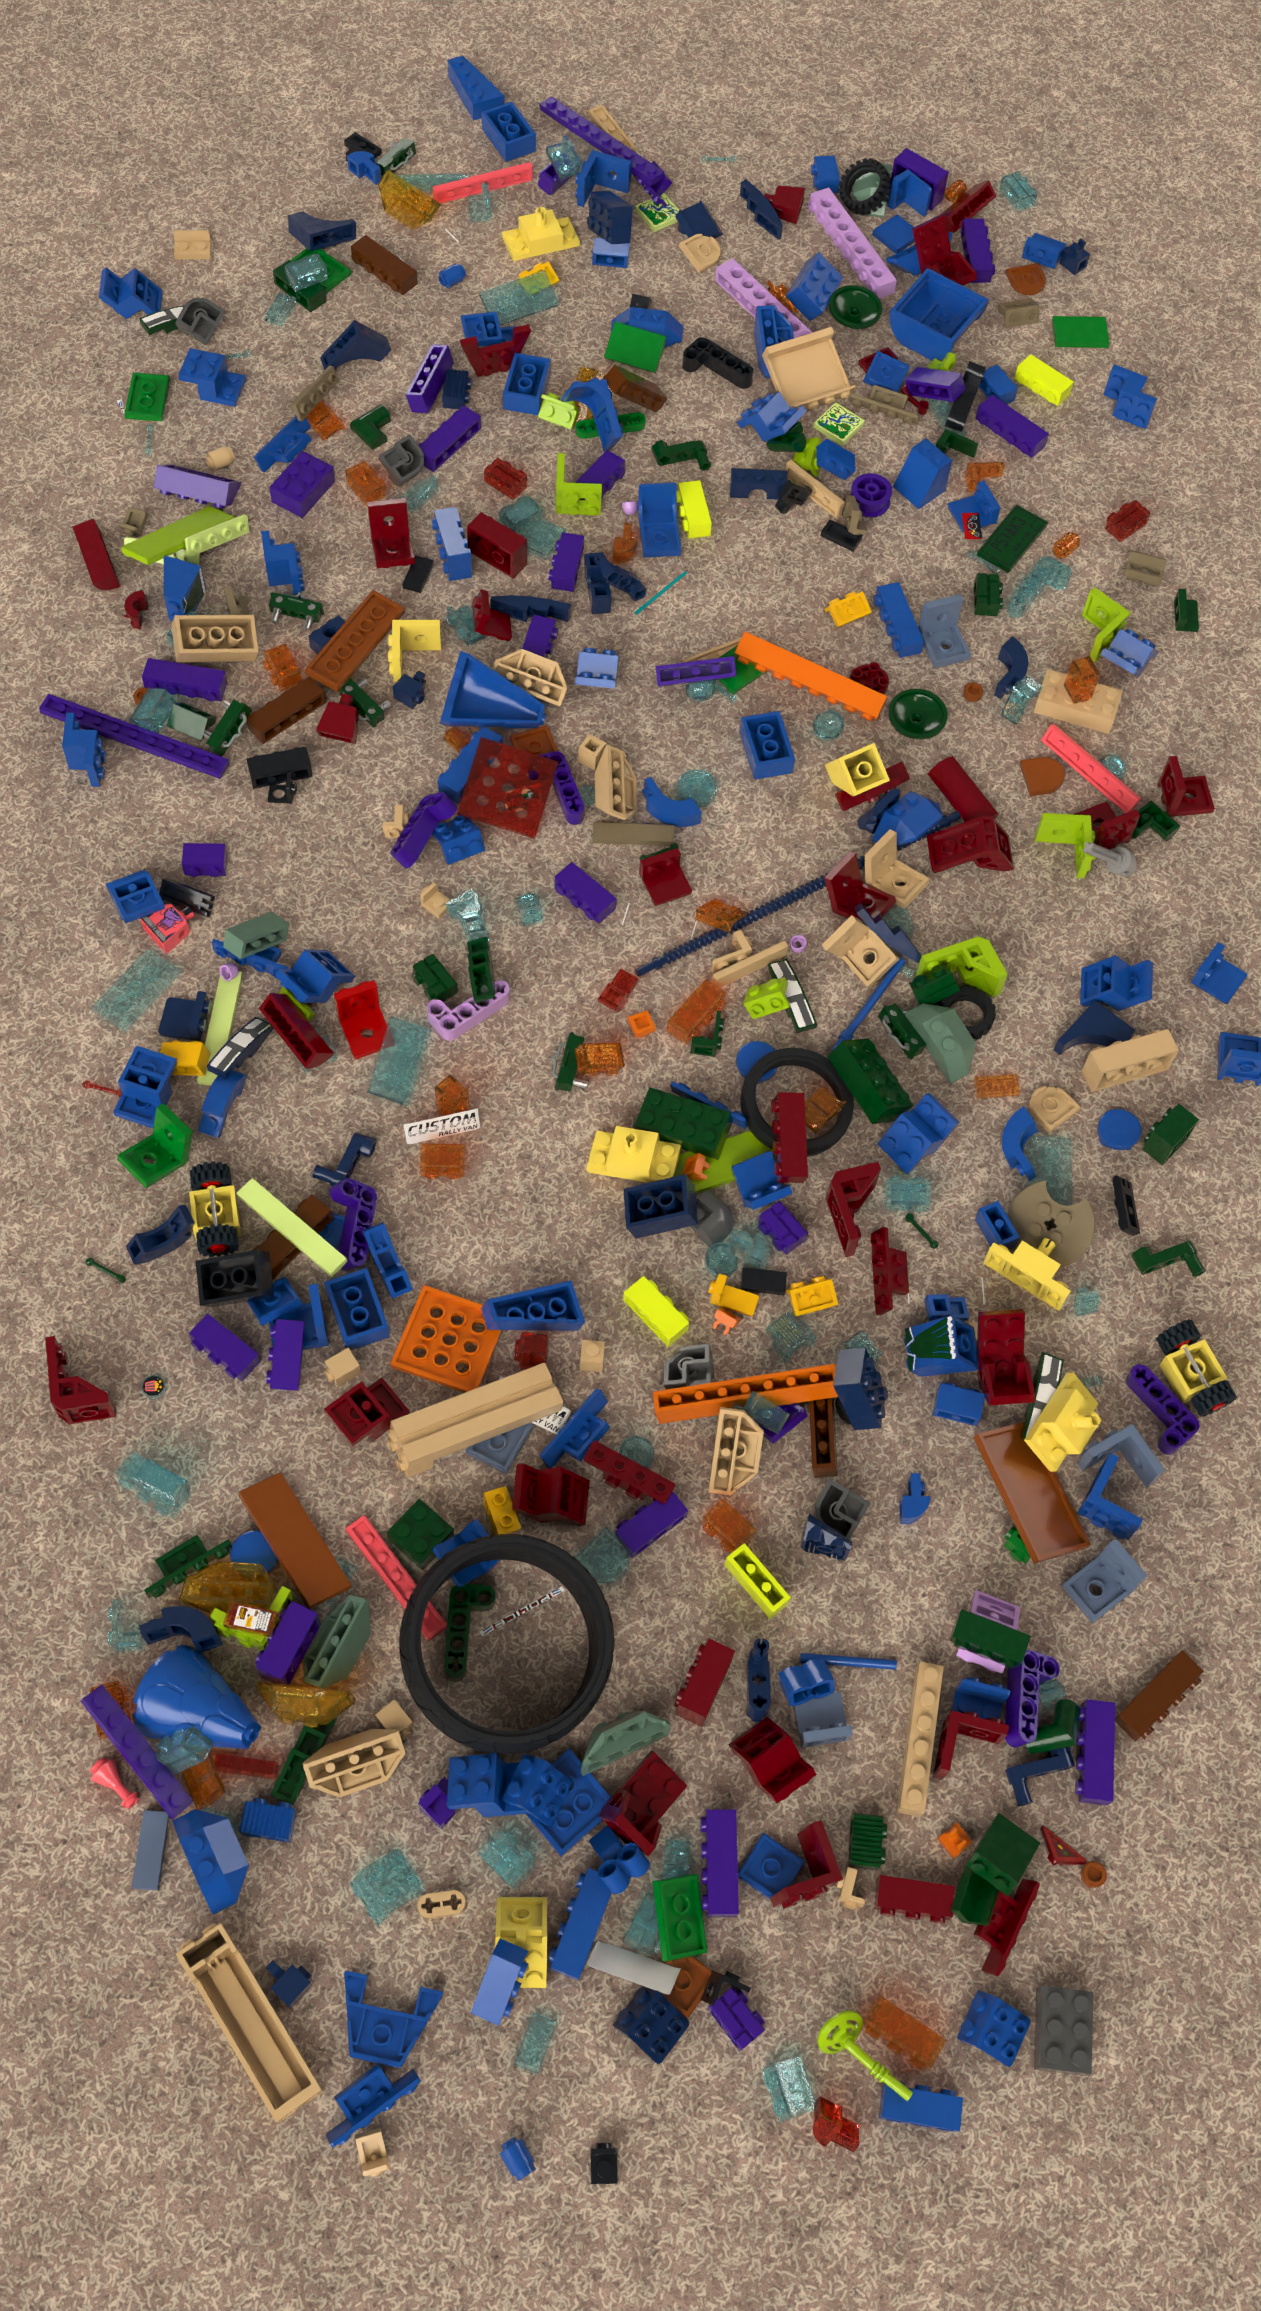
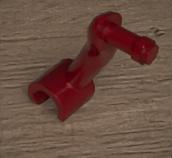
[901,383,929,415]

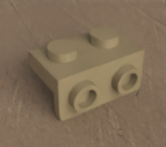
[1123,550,1167,586]

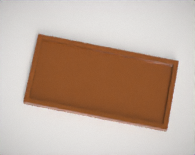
[973,1422,1091,1564]

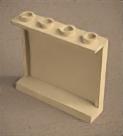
[762,327,856,410]

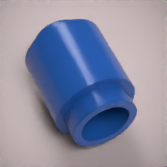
[438,264,466,288]
[500,2137,536,2181]

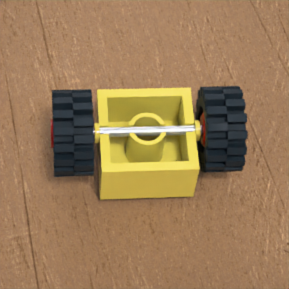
[189,1161,242,1258]
[1156,1319,1237,1417]

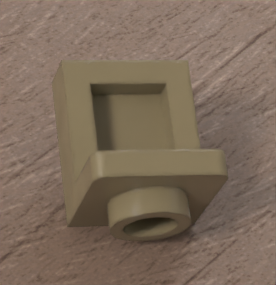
[118,507,148,537]

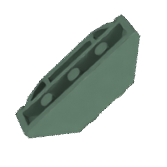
[852,163,892,218]
[905,1003,976,1084]
[303,1594,371,1689]
[581,1710,671,1776]

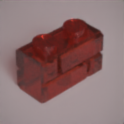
[484,457,527,500]
[1105,500,1150,542]
[514,1332,548,1369]

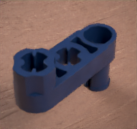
[594,553,647,601]
[312,1132,377,1186]
[746,1638,771,1722]
[1005,1747,1075,1807]

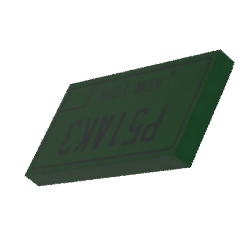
[977,505,1048,573]

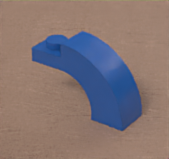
[642,777,702,827]
[198,1070,247,1138]
[1002,1106,1038,1181]
[362,1222,413,1299]

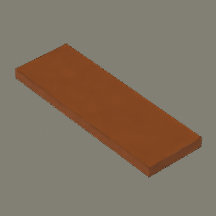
[305,590,405,692]
[238,1472,352,1609]

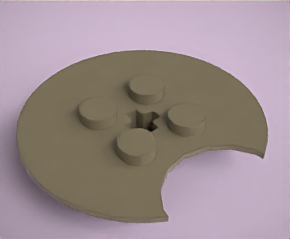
[1008,1181,1095,1268]

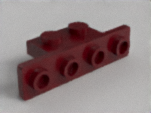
[835,762,910,811]
[870,1227,909,1316]
[584,1441,675,1504]
[973,1879,1040,1976]

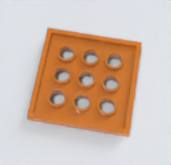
[390,1285,503,1393]

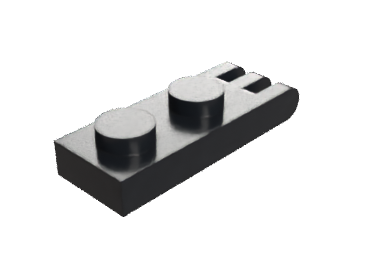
[159,878,215,917]
[1112,1175,1140,1236]

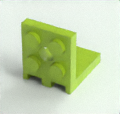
[556,453,602,516]
[1081,587,1131,663]
[1034,813,1095,878]
[210,1586,295,1651]

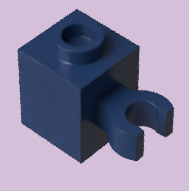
[1060,238,1090,275]
[393,671,426,709]
[266,1960,313,2009]

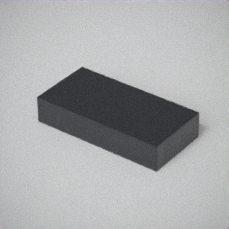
[820,519,863,552]
[403,555,433,593]
[740,1267,787,1296]

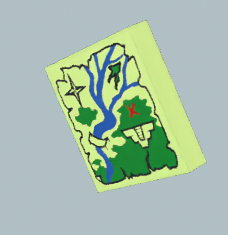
[635,193,679,232]
[813,402,865,446]

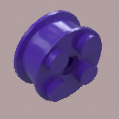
[850,473,892,517]

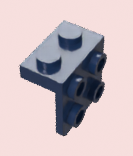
[158,991,211,1041]
[613,1986,689,2064]

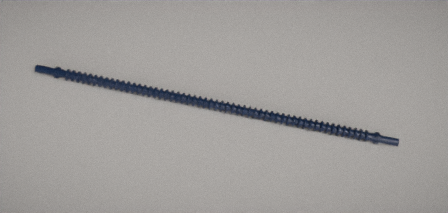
[635,811,961,977]

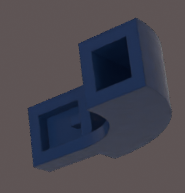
[994,636,1029,699]
[126,1205,195,1265]
[139,1606,223,1653]

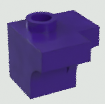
[418,1777,458,1830]

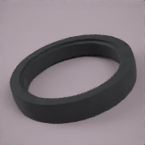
[740,1048,854,1157]

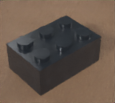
[195,1250,274,1307]

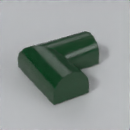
[350,404,391,450]
[766,422,806,452]
[1132,800,1180,842]
[1026,1699,1080,1754]

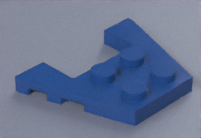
[344,1970,443,2069]

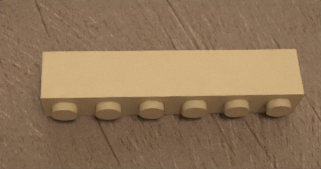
[896,1661,944,1817]

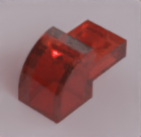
[598,968,639,1013]
[813,2096,859,2152]

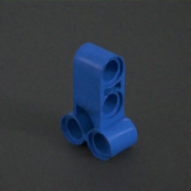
[588,1825,650,1894]

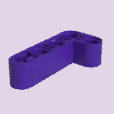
[528,751,584,825]
[390,792,458,869]
[330,1178,377,1272]
[1126,1364,1200,1455]
[1005,1650,1060,1748]

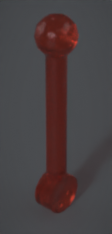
[83,1080,122,1098]

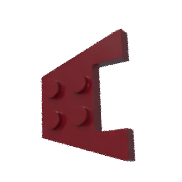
[460,324,531,377]

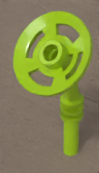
[817,2010,913,2101]

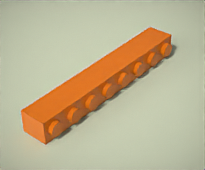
[735,632,887,722]
[653,1363,838,1424]

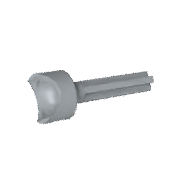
[1083,842,1137,877]

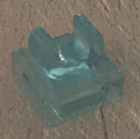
[1073,1287,1100,1316]
[1039,1679,1066,1710]

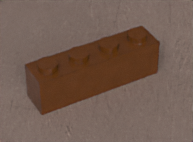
[351,235,418,295]
[603,364,668,413]
[247,677,326,744]
[252,1195,334,1281]
[809,1397,838,1478]
[1115,1650,1204,1741]

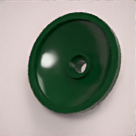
[829,285,882,329]
[888,689,948,739]

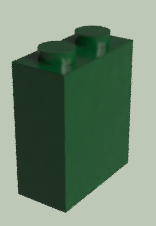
[966,1813,1040,1896]

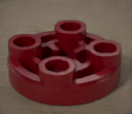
[850,662,889,694]

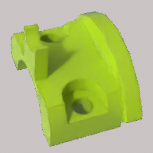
[927,352,956,371]

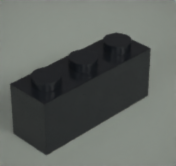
[246,746,313,789]

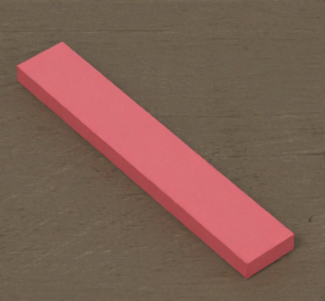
[432,162,533,205]
[1041,724,1141,813]
[345,1515,447,1641]

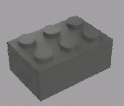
[1034,1986,1093,2076]

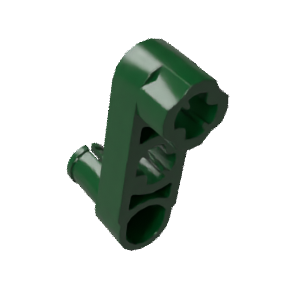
[651,440,711,471]
[1131,1241,1206,1277]

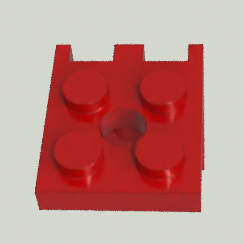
[334,980,395,1060]

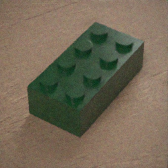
[827,1038,914,1124]
[634,1087,733,1160]

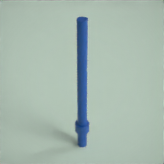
[831,957,906,1052]

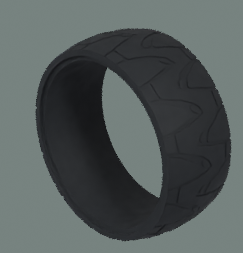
[399,1534,614,1754]

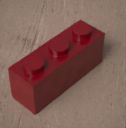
[874,1875,955,1924]

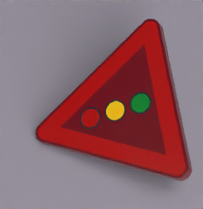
[1040,1826,1087,1866]

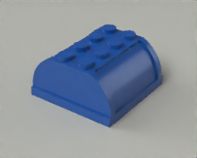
[889,268,989,361]

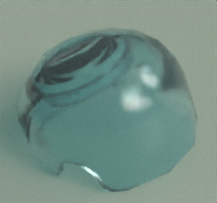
[686,680,715,702]
[812,709,844,742]
[1098,754,1127,780]
[704,1242,738,1278]
[619,1435,655,1468]

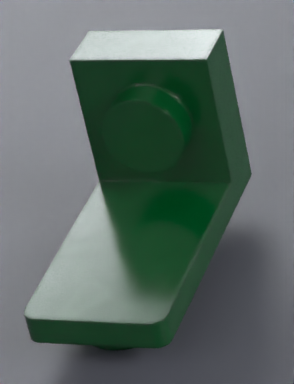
[935,429,978,458]
[690,1011,724,1057]

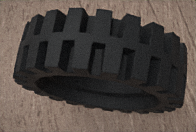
[839,158,892,215]

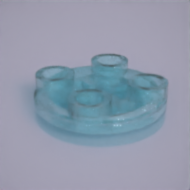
[677,770,717,807]

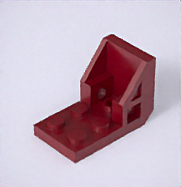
[912,215,977,286]
[927,816,1014,873]
[826,1162,881,1257]
[977,1309,1035,1406]
[45,1336,116,1425]
[599,1751,687,1856]

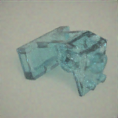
[445,889,490,942]

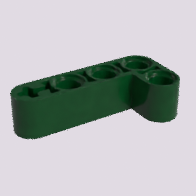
[444,1584,496,1682]

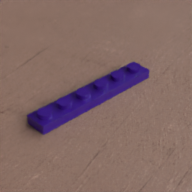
[80,1684,194,1820]

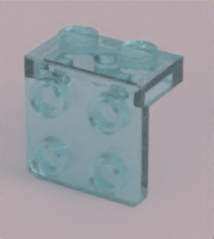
[350,1849,425,1926]

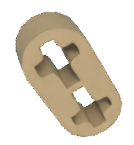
[417,1890,466,1919]

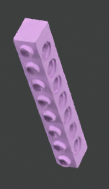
[808,187,897,299]
[715,258,812,338]

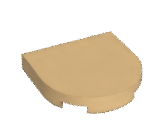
[679,234,721,273]
[1029,1086,1081,1134]

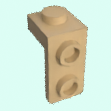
[711,930,752,973]

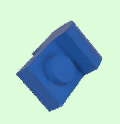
[347,151,381,185]
[924,1294,969,1322]
[899,1473,930,1524]

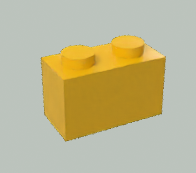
[160,1041,210,1076]

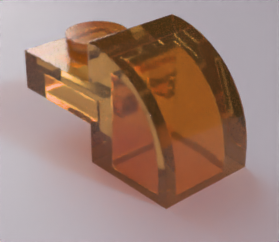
[613,523,638,564]

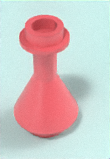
[90,1757,139,1809]

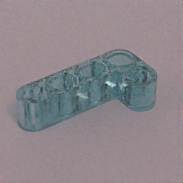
[1007,556,1072,618]

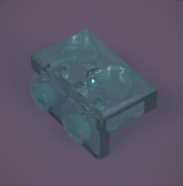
[546,135,582,179]
[446,605,488,646]

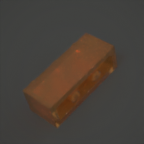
[666,979,726,1045]
[863,1995,946,2071]

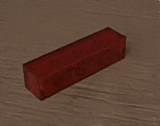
[213,1753,279,1780]

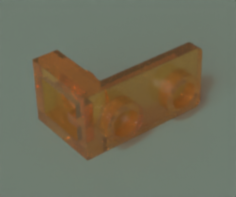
[965,462,1005,492]

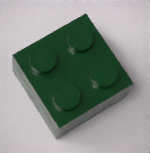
[1142,1104,1199,1166]
[386,1498,455,1571]

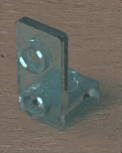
[1001,676,1042,725]
[107,1599,145,1652]

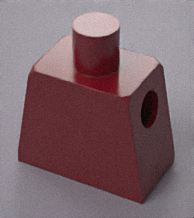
[764,186,805,224]
[316,694,359,744]

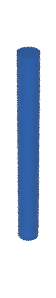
[800,1653,897,1670]

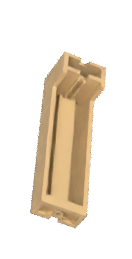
[387,1362,564,1478]
[176,1923,323,2124]

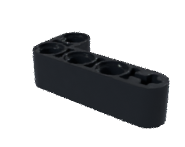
[682,337,753,389]
[945,361,986,432]

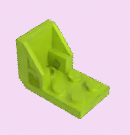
[915,936,1008,997]

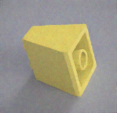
[825,743,890,796]

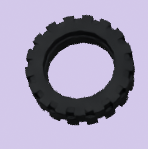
[940,985,996,1040]

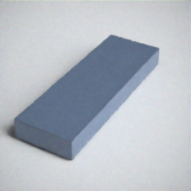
[132,1810,169,1891]

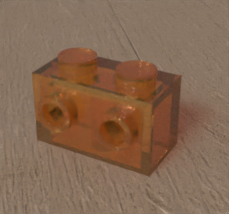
[262,644,302,692]
[435,1074,470,1116]

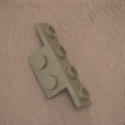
[291,366,338,421]
[849,385,919,425]

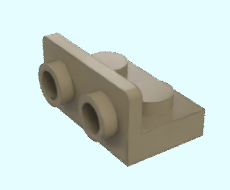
[998,298,1039,328]
[843,495,867,535]
[223,585,250,615]

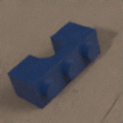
[730,468,787,500]
[584,552,611,614]

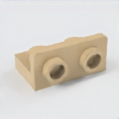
[173,230,211,259]

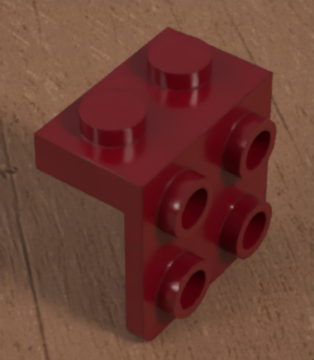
[472,589,512,641]

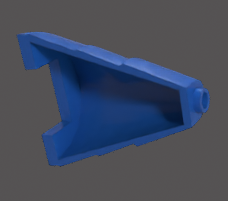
[440,651,546,729]
[132,1645,262,1749]

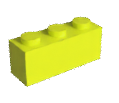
[1014,354,1074,406]
[676,480,712,539]
[623,1276,689,1347]
[724,1543,791,1620]

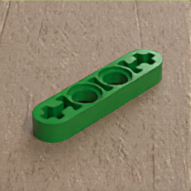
[576,413,646,439]

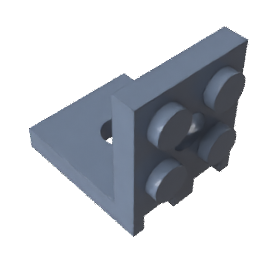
[919,594,971,668]
[1078,1424,1165,1488]
[1061,1538,1148,1624]

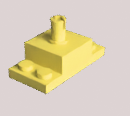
[502,207,580,261]
[586,1126,682,1183]
[983,1238,1071,1311]
[1024,1372,1101,1472]

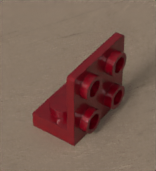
[639,848,692,906]

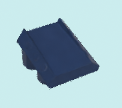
[675,200,723,239]
[857,789,901,834]
[800,1514,852,1561]

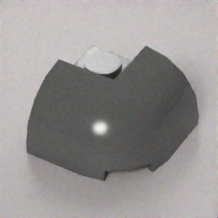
[175,297,225,345]
[378,434,424,486]
[689,1190,734,1251]
[664,1344,714,1390]
[815,1478,870,1540]

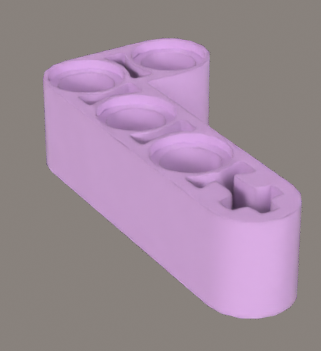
[427,980,510,1041]

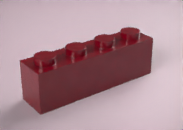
[771,1092,808,1183]

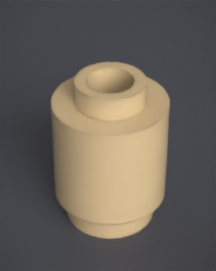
[205,446,235,471]

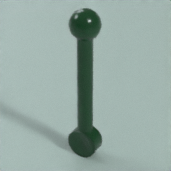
[640,843,678,860]
[905,1213,939,1249]
[85,1257,127,1283]

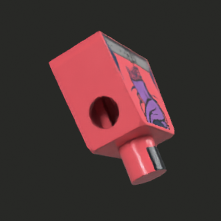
[140,904,194,954]

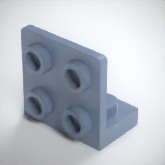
[794,1692,853,1748]

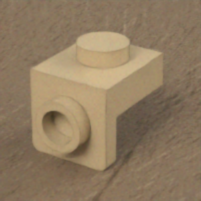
[382,805,410,838]
[836,1867,866,1910]
[355,2127,389,2176]

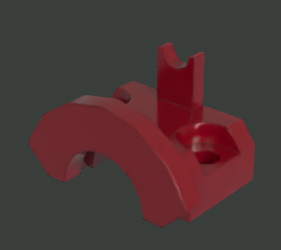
[124,590,149,629]

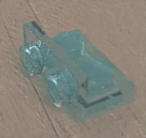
[763,2056,817,2122]

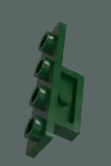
[144,1535,232,1598]

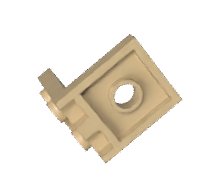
[865,829,929,909]
[822,915,900,988]

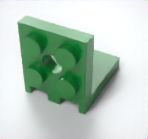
[117,1103,193,1188]

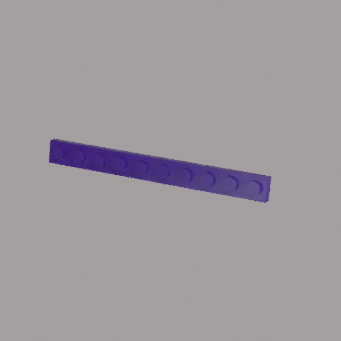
[539,97,665,186]
[39,694,229,779]

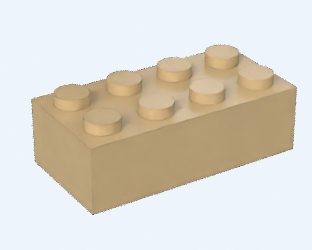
[171,615,259,662]
[1034,669,1123,734]
[1082,1029,1179,1092]

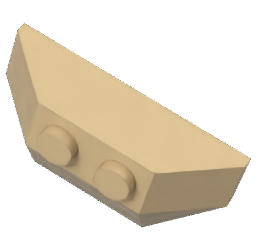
[492,649,568,707]
[594,745,638,820]
[708,1407,764,1496]
[302,1729,406,1797]

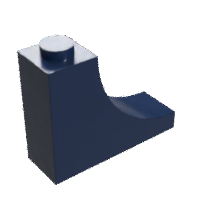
[288,211,356,251]
[320,320,391,370]
[1054,1000,1135,1055]

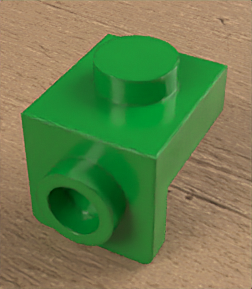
[1004,1527,1031,1564]

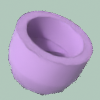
[622,501,637,515]
[790,935,807,953]
[220,963,239,981]

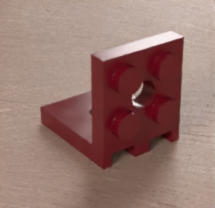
[367,498,415,568]
[1157,756,1215,817]
[1072,802,1140,850]
[824,851,896,921]
[933,1710,1009,1780]
[770,1820,843,1909]

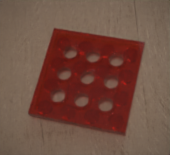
[457,737,558,839]

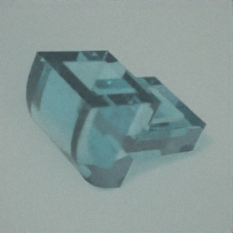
[728,1229,770,1270]

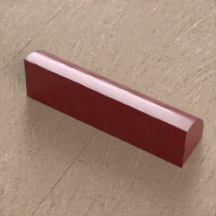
[940,181,996,233]
[72,518,121,591]
[928,756,999,822]
[259,993,334,1069]

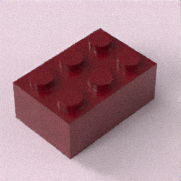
[467,512,527,579]
[674,1638,735,1727]

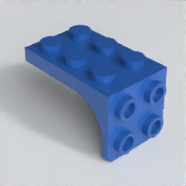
[561,378,623,452]
[637,483,681,558]

